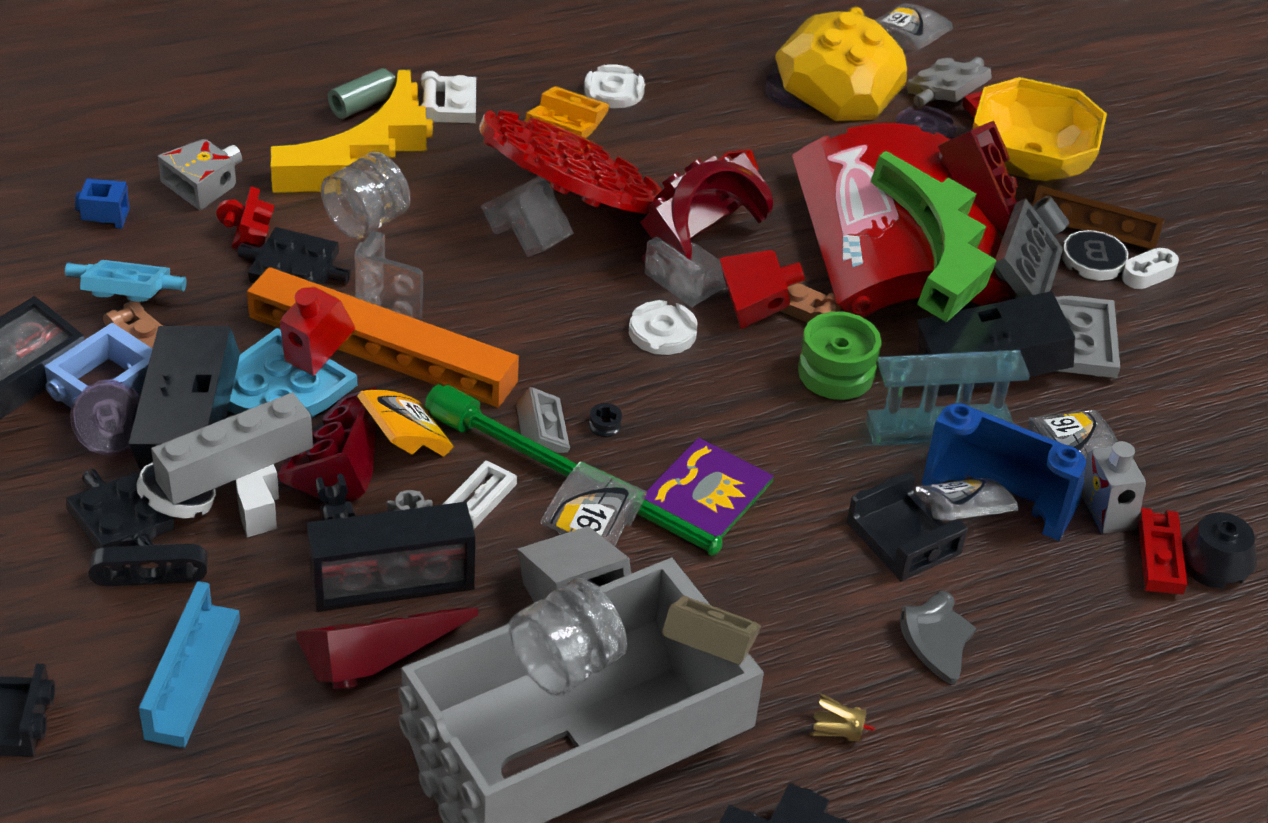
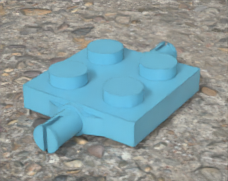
[65,260,187,302]

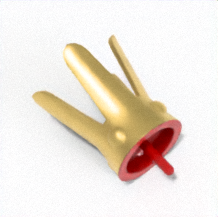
[810,693,875,742]

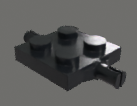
[238,227,351,285]
[66,469,174,549]

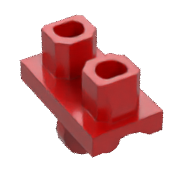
[216,186,275,250]

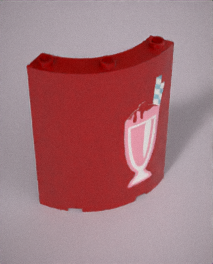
[792,123,1016,318]

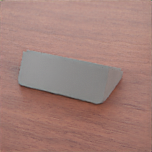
[516,387,570,453]

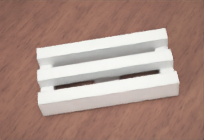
[442,460,517,529]

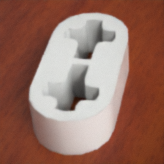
[1121,248,1179,289]

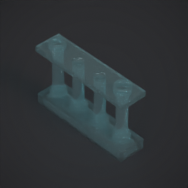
[866,350,1030,446]

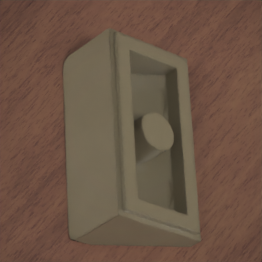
[662,596,761,664]

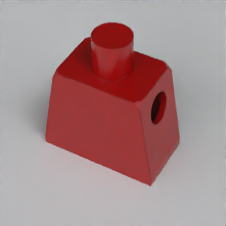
[719,250,805,328]
[280,287,355,376]

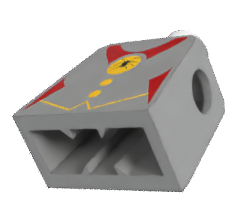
[158,139,242,210]
[1081,441,1146,535]

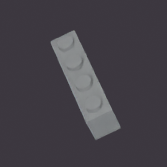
[151,392,313,505]

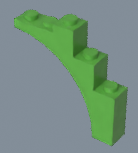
[870,151,997,322]

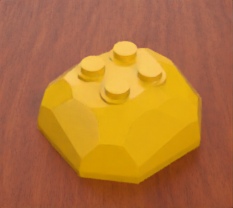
[775,11,907,121]
[973,77,1107,181]

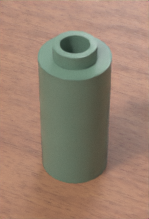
[328,68,397,119]

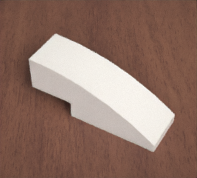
[236,465,279,537]

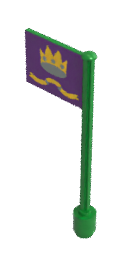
[425,384,774,556]

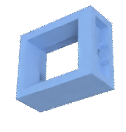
[44,323,152,409]

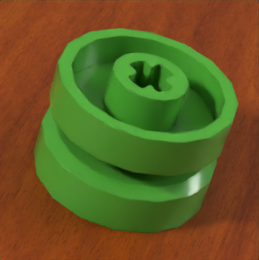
[798,312,881,400]

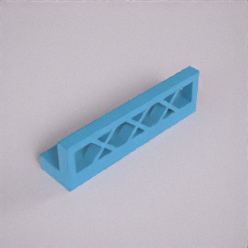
[139,581,240,748]

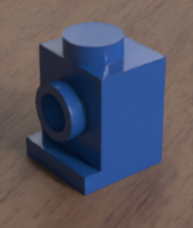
[75,178,130,229]

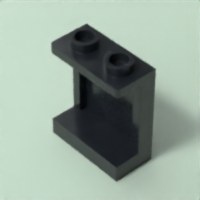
[847,471,968,582]
[0,663,55,757]

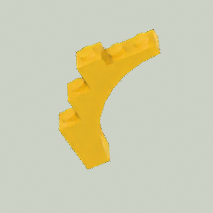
[271,70,433,192]

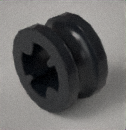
[588,403,622,437]

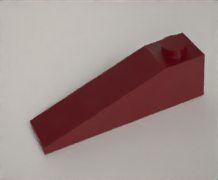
[938,120,1018,236]
[277,386,377,502]
[296,607,478,689]

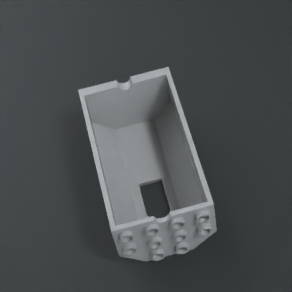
[398,557,764,823]

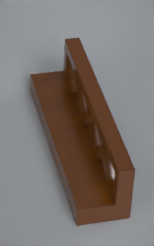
[1032,185,1165,250]

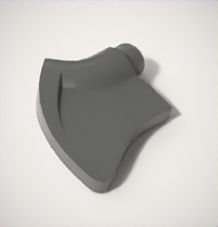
[900,591,977,685]

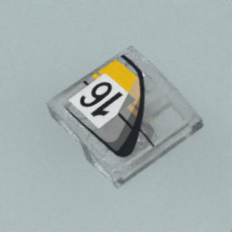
[875,3,953,50]
[1028,410,1118,459]
[540,461,647,546]
[916,477,1018,520]

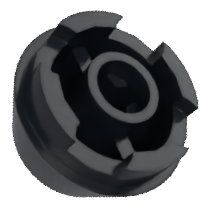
[1182,512,1257,589]

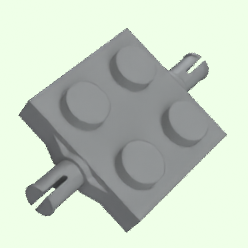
[907,57,992,107]

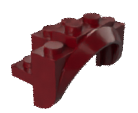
[640,152,773,277]

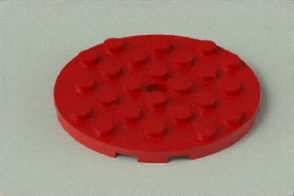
[479,110,662,213]

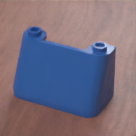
[921,403,1086,541]

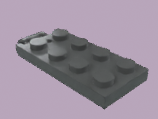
[994,196,1069,299]

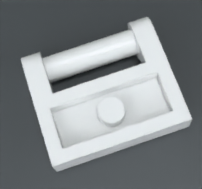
[421,71,476,123]

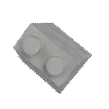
[517,526,631,611]

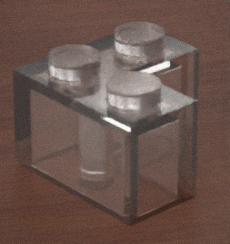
[480,176,574,257]

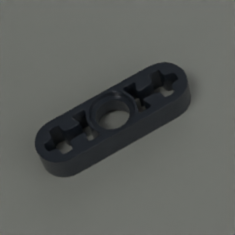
[88,544,208,586]

